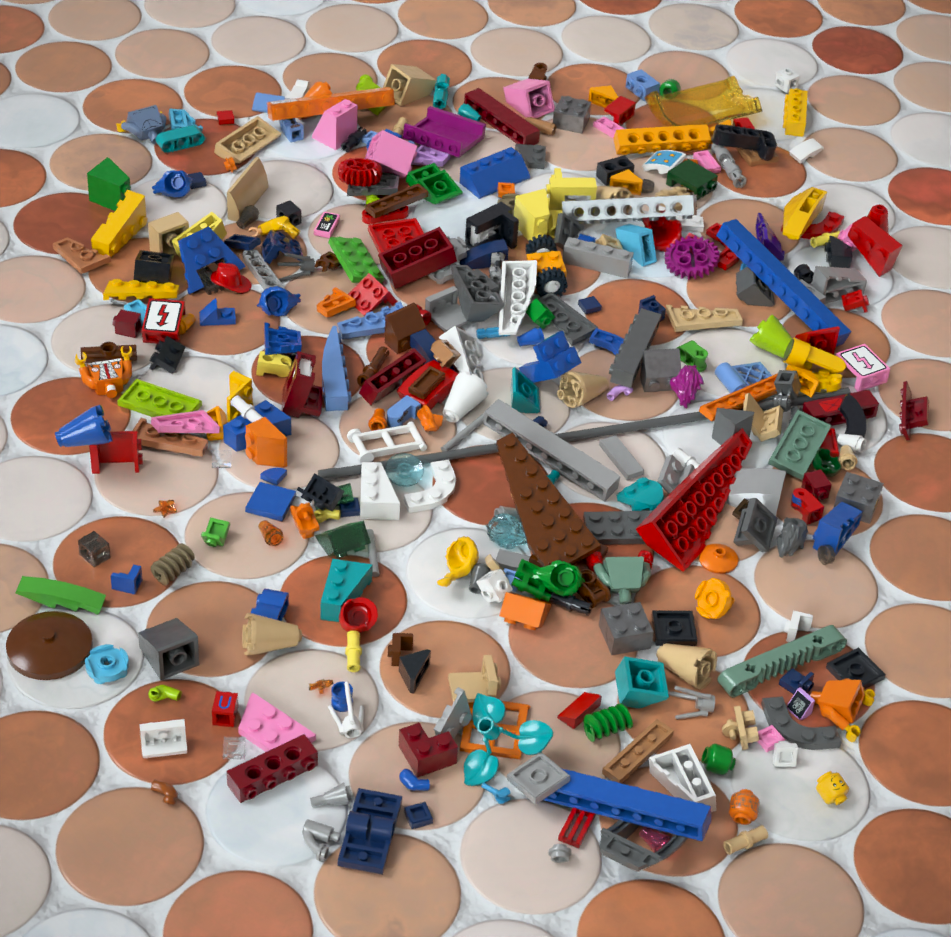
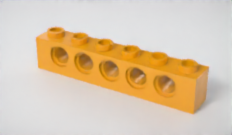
[613,124,711,155]

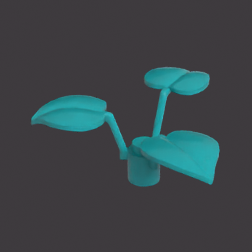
[464,693,554,786]

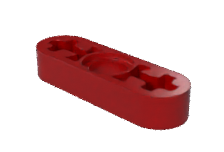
[362,206,409,224]

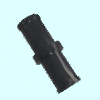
[341,127,367,152]
[550,593,593,616]

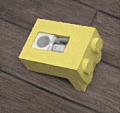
[546,168,597,214]

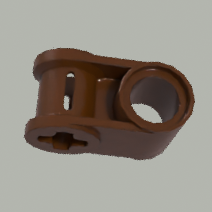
[528,63,547,81]
[577,569,611,608]

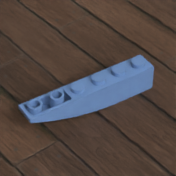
[322,326,351,411]

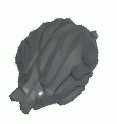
[776,517,808,558]

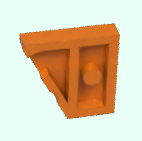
[317,287,356,318]

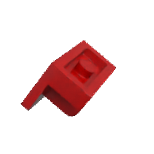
[604,96,636,126]

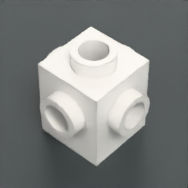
[775,68,800,93]
[476,569,513,603]

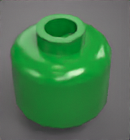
[659,79,681,101]
[701,744,736,775]

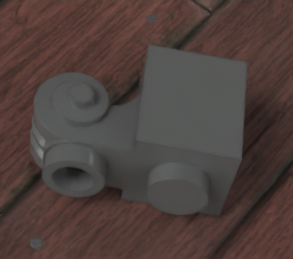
[773,370,801,412]

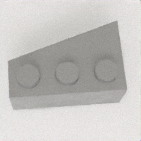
[811,266,867,304]

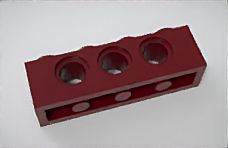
[226,734,318,803]

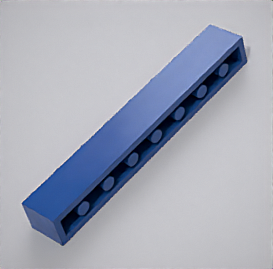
[543,768,712,841]

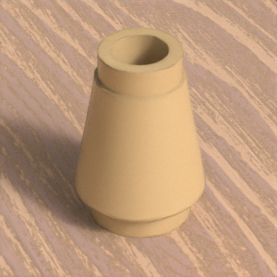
[838,445,857,470]

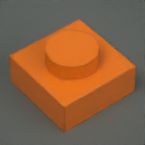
[497,182,515,198]

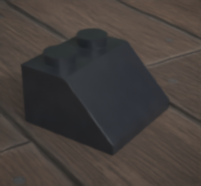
[134,250,175,284]

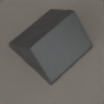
[712,408,754,445]

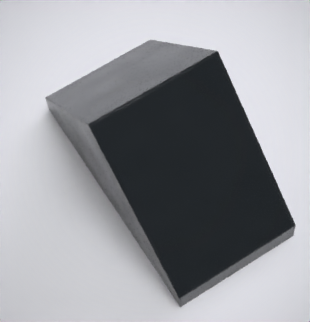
[399,649,431,694]

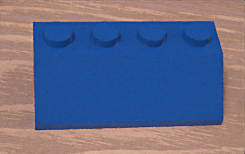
[459,147,530,199]

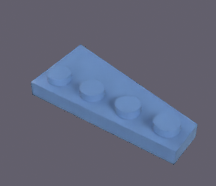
[337,302,403,339]

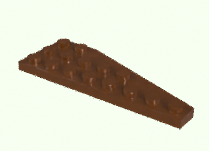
[496,432,601,567]

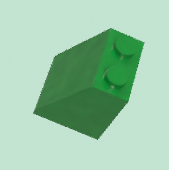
[87,157,131,211]

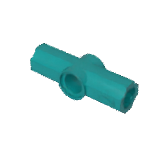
[433,74,450,109]

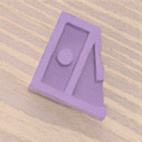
[411,145,450,166]

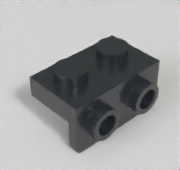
[149,336,186,374]
[297,473,345,512]

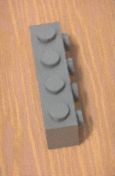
[563,237,634,278]

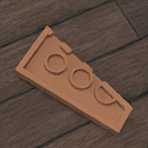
[133,418,208,457]

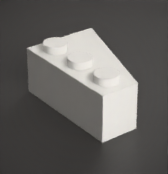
[649,744,716,812]

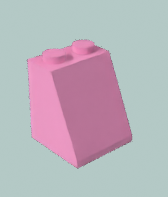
[503,79,555,118]
[312,99,357,150]
[365,130,417,179]

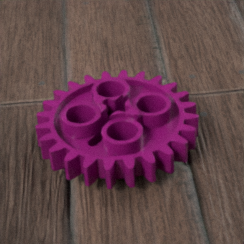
[665,235,720,280]

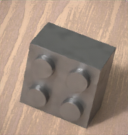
[553,96,592,134]
[834,472,884,524]
[599,602,653,655]

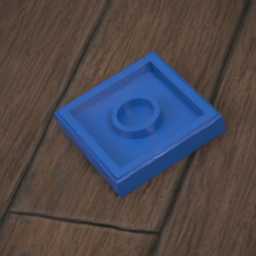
[245,482,296,521]

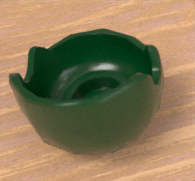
[813,448,841,477]

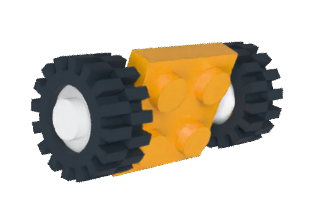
[525,235,568,297]

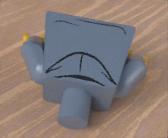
[116,105,166,144]

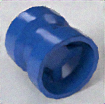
[331,682,353,712]

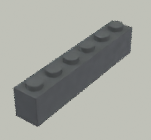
[609,308,662,388]

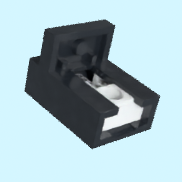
[465,201,519,249]

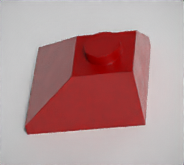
[795,326,840,355]

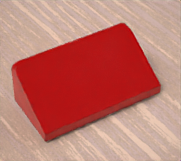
[557,692,602,729]

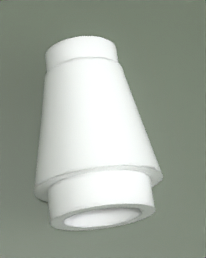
[837,433,867,453]

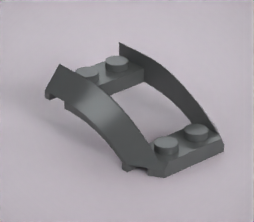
[600,820,688,872]

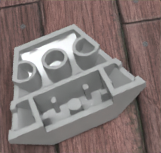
[725,468,786,516]

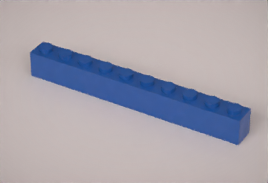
[716,219,852,347]

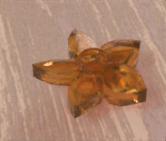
[153,500,177,518]
[309,679,334,694]

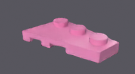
[151,410,220,433]

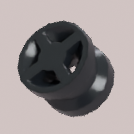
[794,264,814,284]

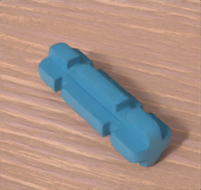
[476,327,510,339]

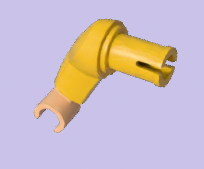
[248,216,301,239]

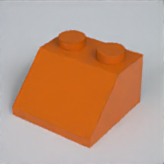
[245,417,287,468]
[499,592,552,630]

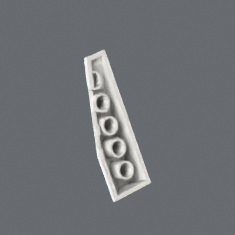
[499,260,537,335]

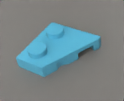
[168,109,203,132]

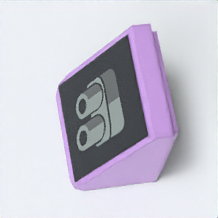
[787,688,815,721]

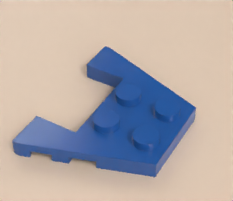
[178,226,246,294]

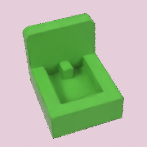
[201,517,231,547]

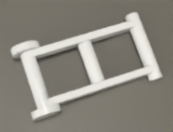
[347,421,427,464]

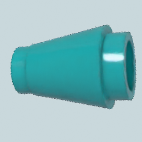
[458,104,482,122]

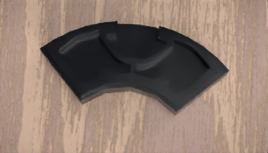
[838,393,866,438]

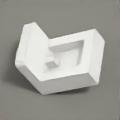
[784,610,813,642]

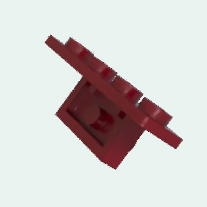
[899,381,929,441]

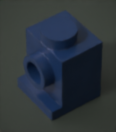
[638,295,666,322]

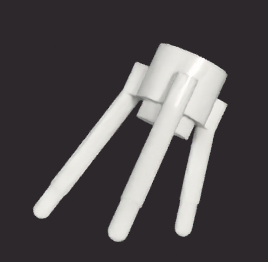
[328,681,364,738]

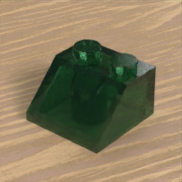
[315,520,371,559]

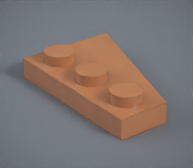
[53,237,111,274]

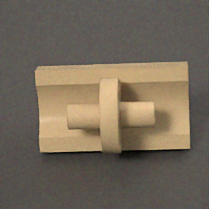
[722,706,759,750]

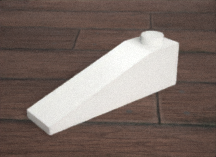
[439,326,483,380]

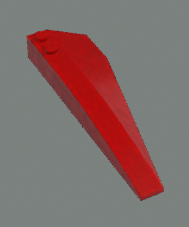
[636,428,753,571]

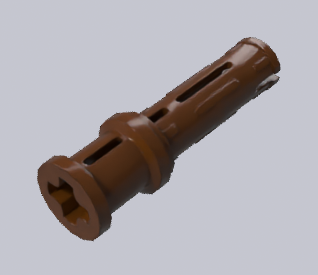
[357,346,390,387]

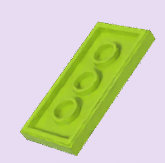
[117,379,202,417]

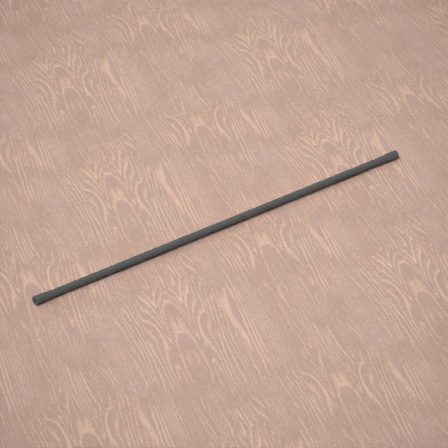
[318,387,851,480]

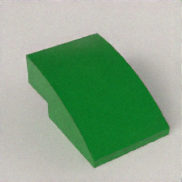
[406,163,463,204]

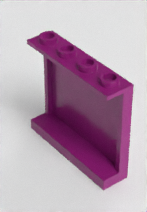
[403,106,486,157]

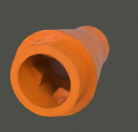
[368,408,387,431]

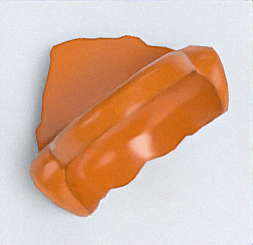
[417,405,443,432]

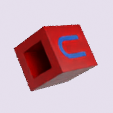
[212,691,238,727]

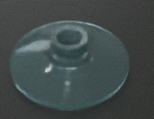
[385,453,424,487]

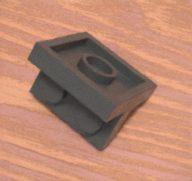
[733,498,778,552]

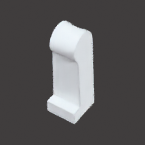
[285,79,310,100]

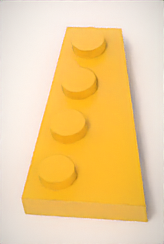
[103,279,179,300]

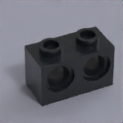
[596,155,635,186]

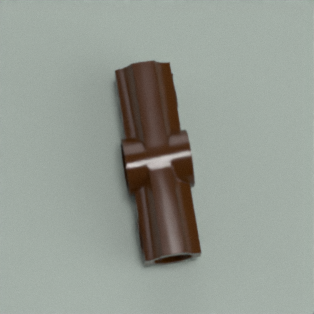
[80,342,137,363]

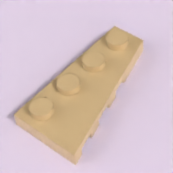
[666,305,743,332]

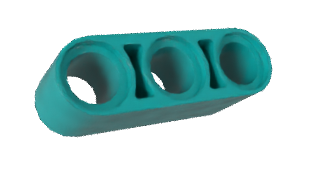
[156,125,205,153]

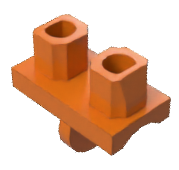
[290,502,319,539]

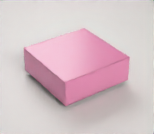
[757,725,785,752]

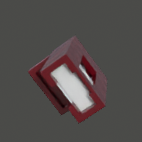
[281,351,323,418]

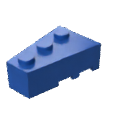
[223,400,292,452]

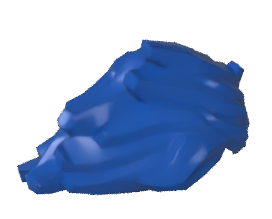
[152,170,194,198]
[257,286,301,316]

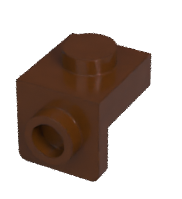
[388,633,413,666]

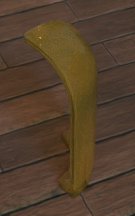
[644,75,762,127]

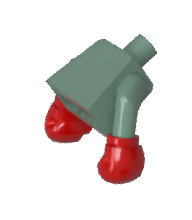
[586,550,654,604]

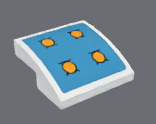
[642,150,687,174]

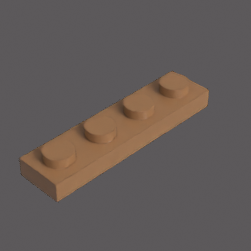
[602,719,674,784]

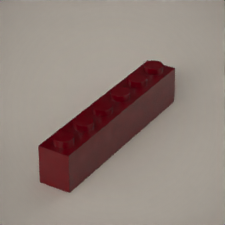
[464,88,540,145]

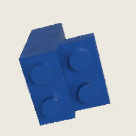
[519,331,582,383]

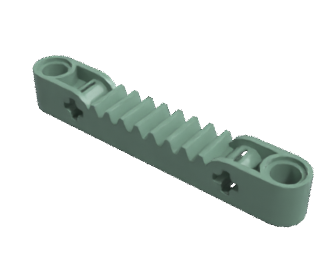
[717,625,847,697]

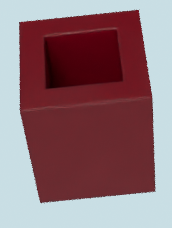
[112,309,142,338]

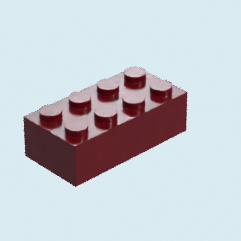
[378,227,457,289]

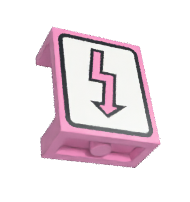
[836,344,890,392]

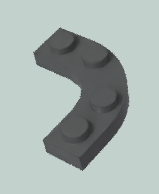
[761,696,842,750]

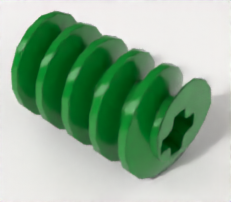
[583,704,633,742]

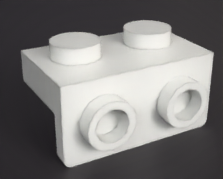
[139,719,187,758]

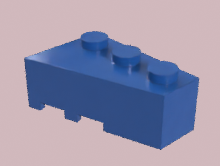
[812,502,863,558]

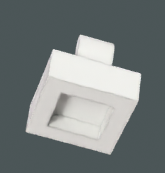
[773,741,798,767]

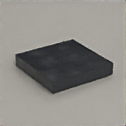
[651,610,698,646]
[826,647,886,689]

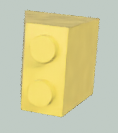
[514,189,549,241]

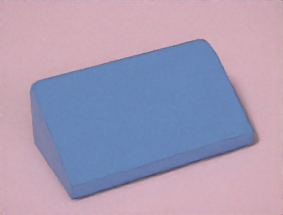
[252,93,285,113]

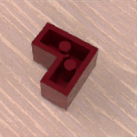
[399,723,458,778]

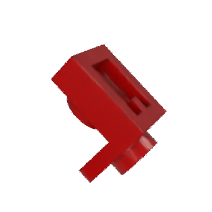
[841,290,869,313]

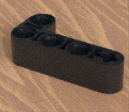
[711,124,777,161]

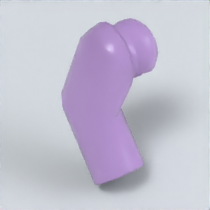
[607,385,633,401]

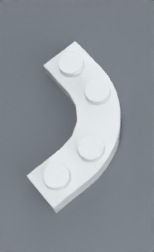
[404,459,456,513]

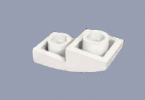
[790,138,824,164]

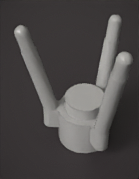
[668,686,715,719]

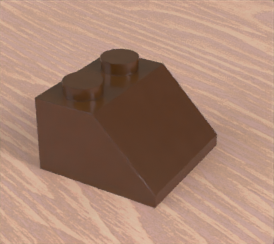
[385,303,427,354]

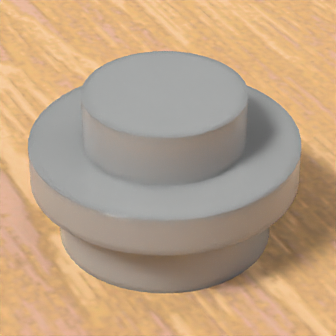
[548,844,571,863]

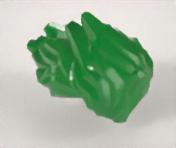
[532,560,585,596]

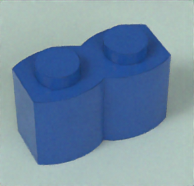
[251,588,289,621]

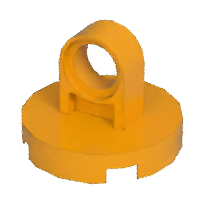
[695,578,735,619]

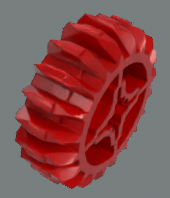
[338,158,382,187]

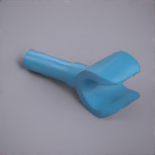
[481,783,511,804]

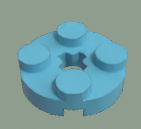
[85,644,129,684]

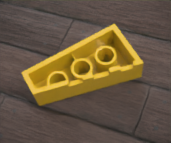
[91,190,147,257]

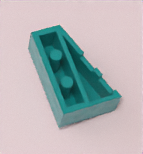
[320,559,373,622]

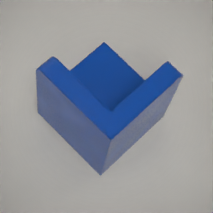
[111,565,142,594]

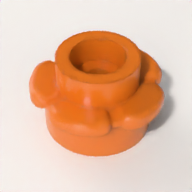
[223,157,237,173]

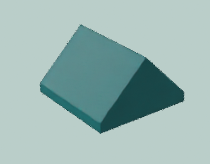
[511,367,540,413]

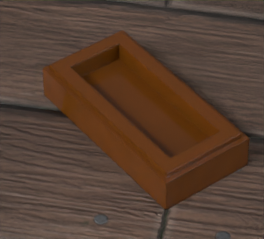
[408,366,445,400]

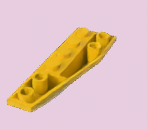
[782,187,827,240]

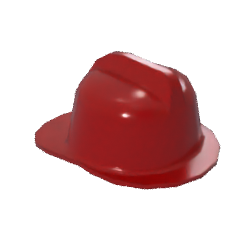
[210,263,252,293]

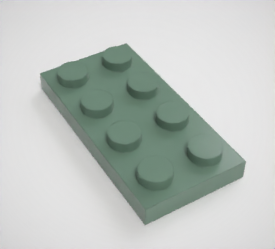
[768,410,832,480]

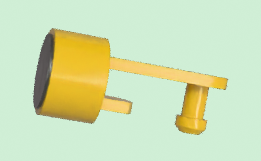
[783,338,846,374]

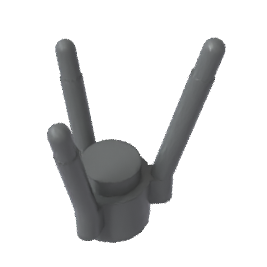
[277,253,315,282]

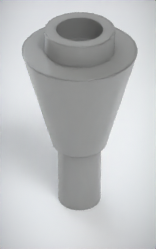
[310,783,353,807]

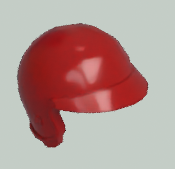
[339,597,378,633]

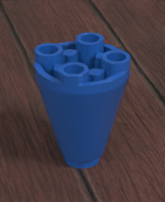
[55,405,113,447]

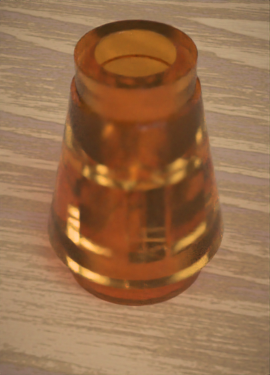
[258,520,283,546]

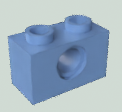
[625,69,660,101]

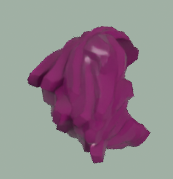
[670,365,704,408]

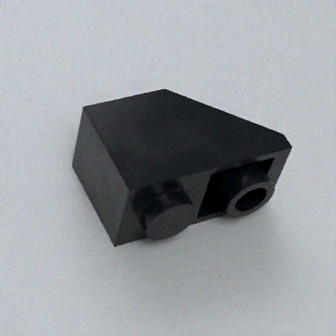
[825,236,853,268]

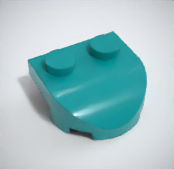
[616,477,664,511]

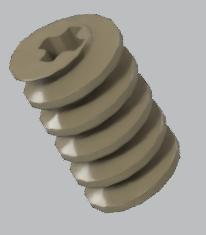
[151,543,195,586]

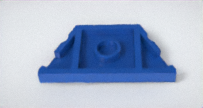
[264,322,302,355]

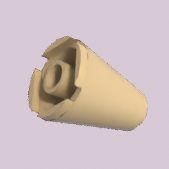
[242,613,302,656]
[656,643,717,690]

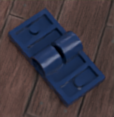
[337,788,403,875]

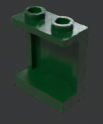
[666,159,718,200]

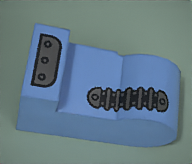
[279,118,304,143]
[387,395,421,428]

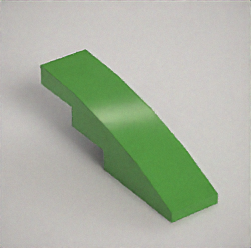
[15,576,106,615]

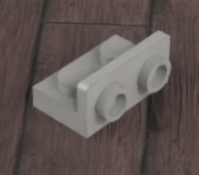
[657,455,694,494]

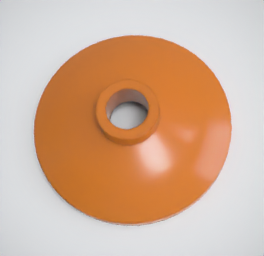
[699,544,738,574]

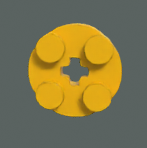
[814,369,842,392]

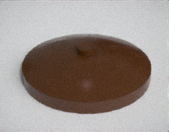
[6,611,93,680]

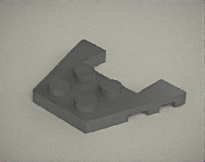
[347,172,399,196]

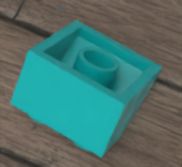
[615,656,669,709]

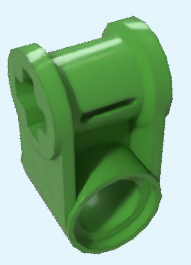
[677,340,708,372]

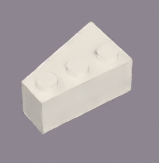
[360,462,400,520]

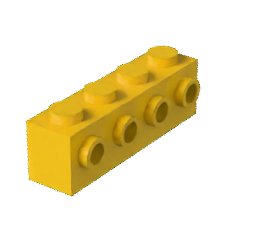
[783,88,808,137]

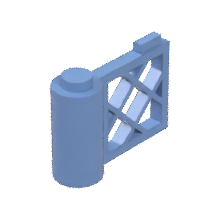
[715,362,772,393]

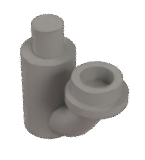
[302,819,341,861]

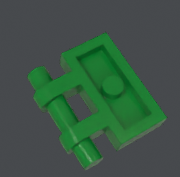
[511,559,552,602]

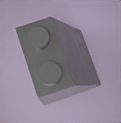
[138,618,200,681]

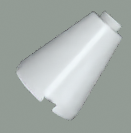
[443,371,489,422]

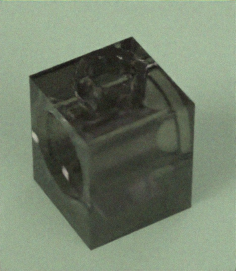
[78,531,111,567]

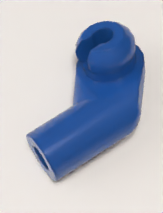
[399,769,430,791]

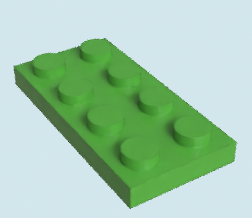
[328,237,384,284]

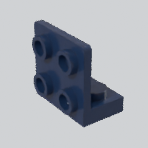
[261,230,303,264]

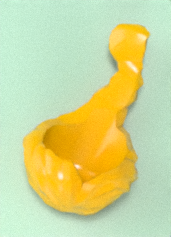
[437,536,479,587]

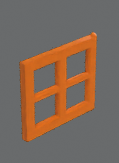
[460,701,530,760]

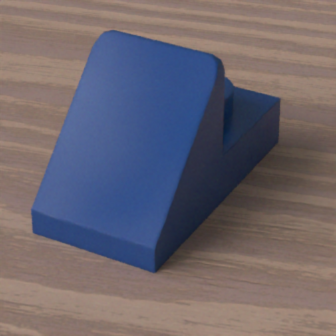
[199,298,236,326]

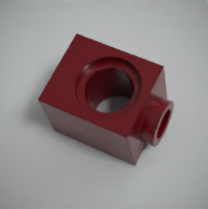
[801,470,832,501]

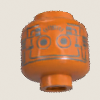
[729,789,760,825]

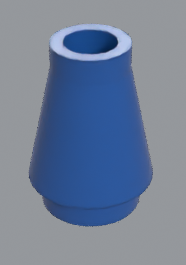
[517,327,544,346]

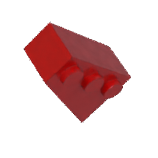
[848,216,903,277]

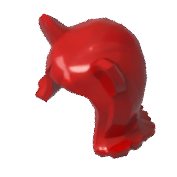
[642,209,682,252]

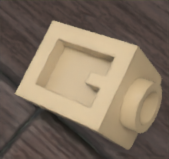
[595,234,623,250]

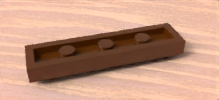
[365,183,428,218]

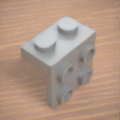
[425,286,470,332]

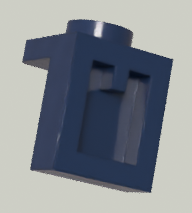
[779,668,814,694]

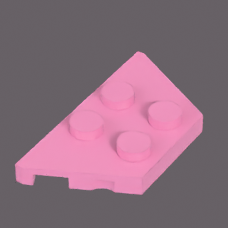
[238,693,316,752]

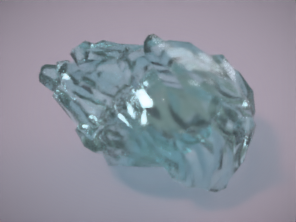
[486,513,527,549]

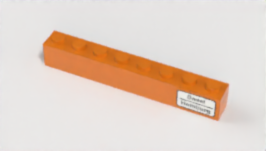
[267,87,395,121]

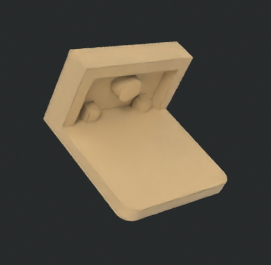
[743,393,784,442]
[448,655,501,702]

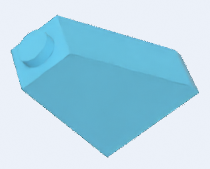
[615,224,657,266]

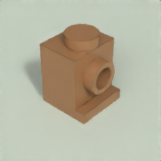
[430,339,461,368]

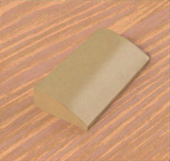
[214,116,282,164]
[227,157,269,223]

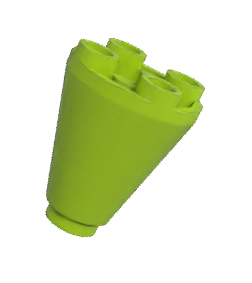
[749,315,792,358]

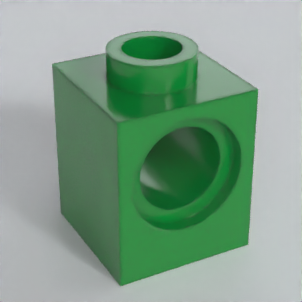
[526,298,556,329]

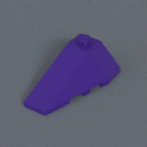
[755,213,784,262]

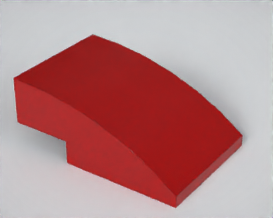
[397,360,458,410]

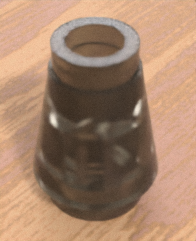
[236,205,259,229]

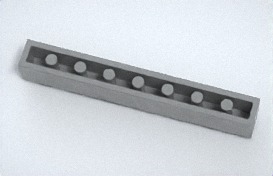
[483,399,620,502]

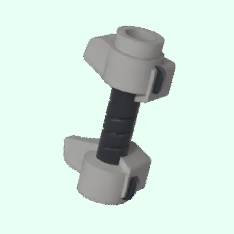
[489,252,505,283]

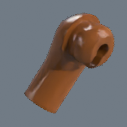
[151,780,178,805]

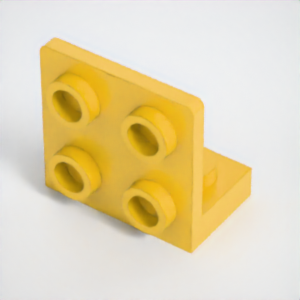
[227,371,253,422]

